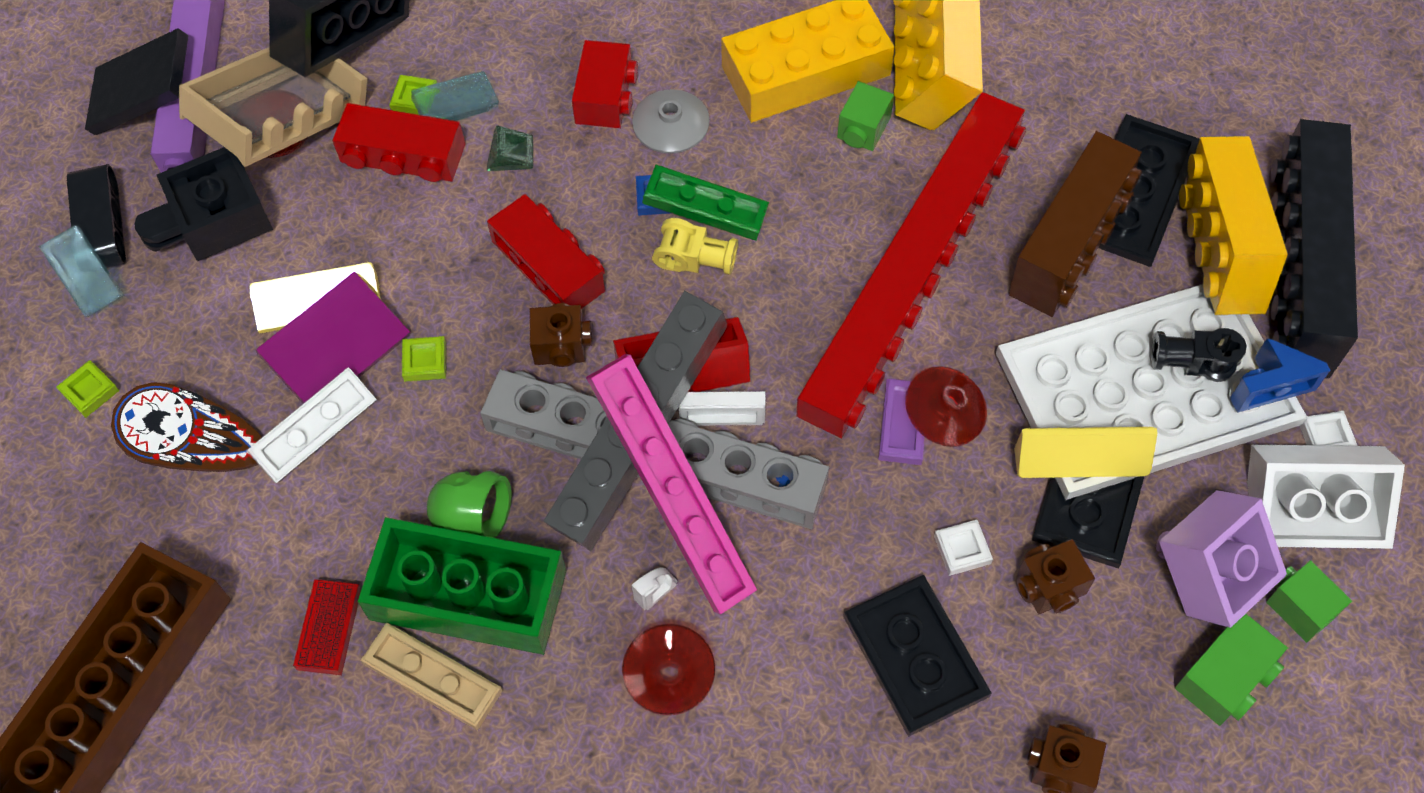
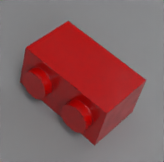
[572,40,638,129]

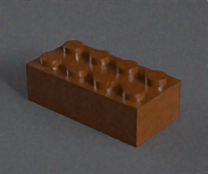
[1009,131,1142,317]

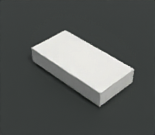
[679,391,765,426]

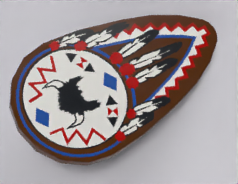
[111,382,262,472]

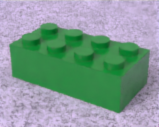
[358,517,567,655]

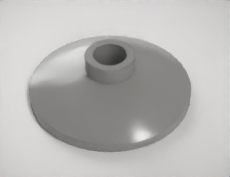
[632,89,709,153]

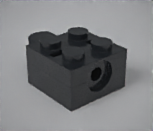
[134,147,273,262]

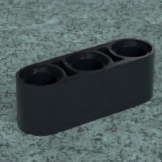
[67,164,126,273]

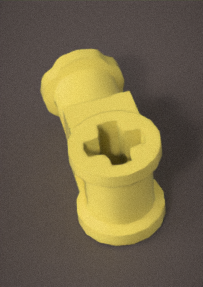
[652,218,738,275]

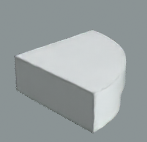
[632,567,678,611]

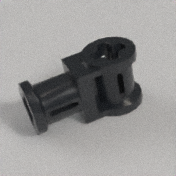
[1151,328,1247,382]

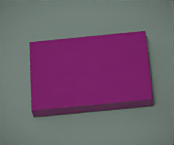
[256,271,410,404]

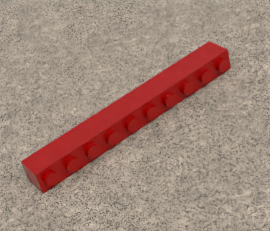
[796,92,1026,439]

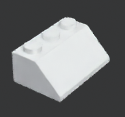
[1247,445,1405,549]

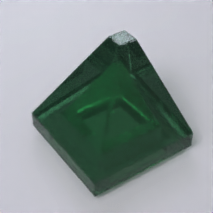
[487,125,533,171]

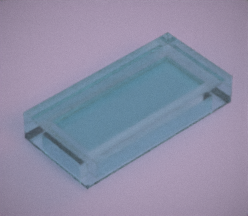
[411,71,499,121]
[39,225,124,317]

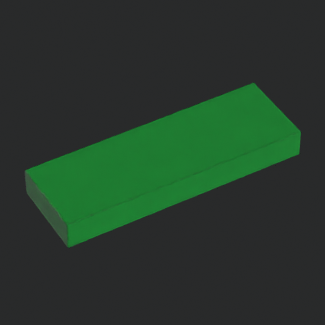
[642,164,769,241]

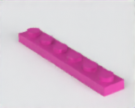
[586,354,757,615]

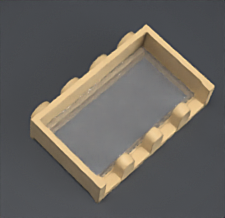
[179,47,367,167]

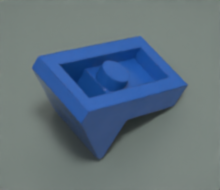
[1230,339,1331,413]

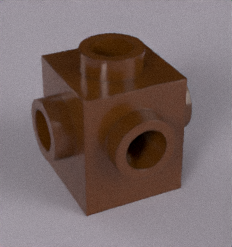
[530,303,592,367]
[1016,539,1095,615]
[1026,724,1107,793]

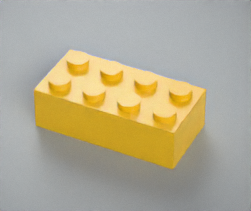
[721,0,895,123]
[893,0,983,130]
[1179,136,1288,315]

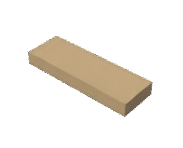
[360,622,503,731]

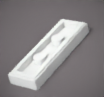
[246,367,377,483]

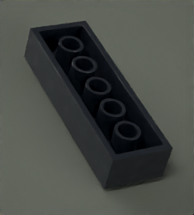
[1270,119,1358,378]

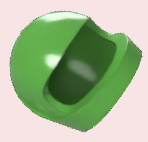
[427,471,512,538]

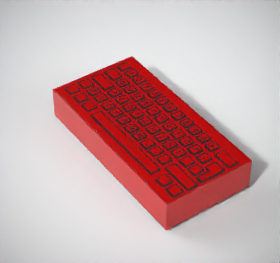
[293,579,362,676]

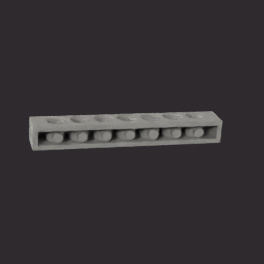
[480,369,829,529]

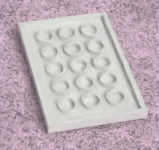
[996,284,1307,500]

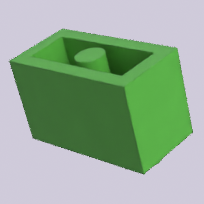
[1175,614,1288,726]

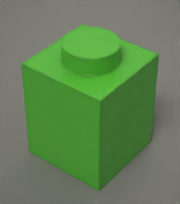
[837,81,894,151]
[1266,560,1352,643]

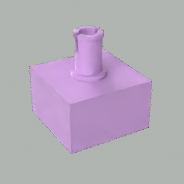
[1156,490,1287,628]

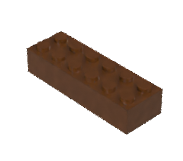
[0,542,231,793]

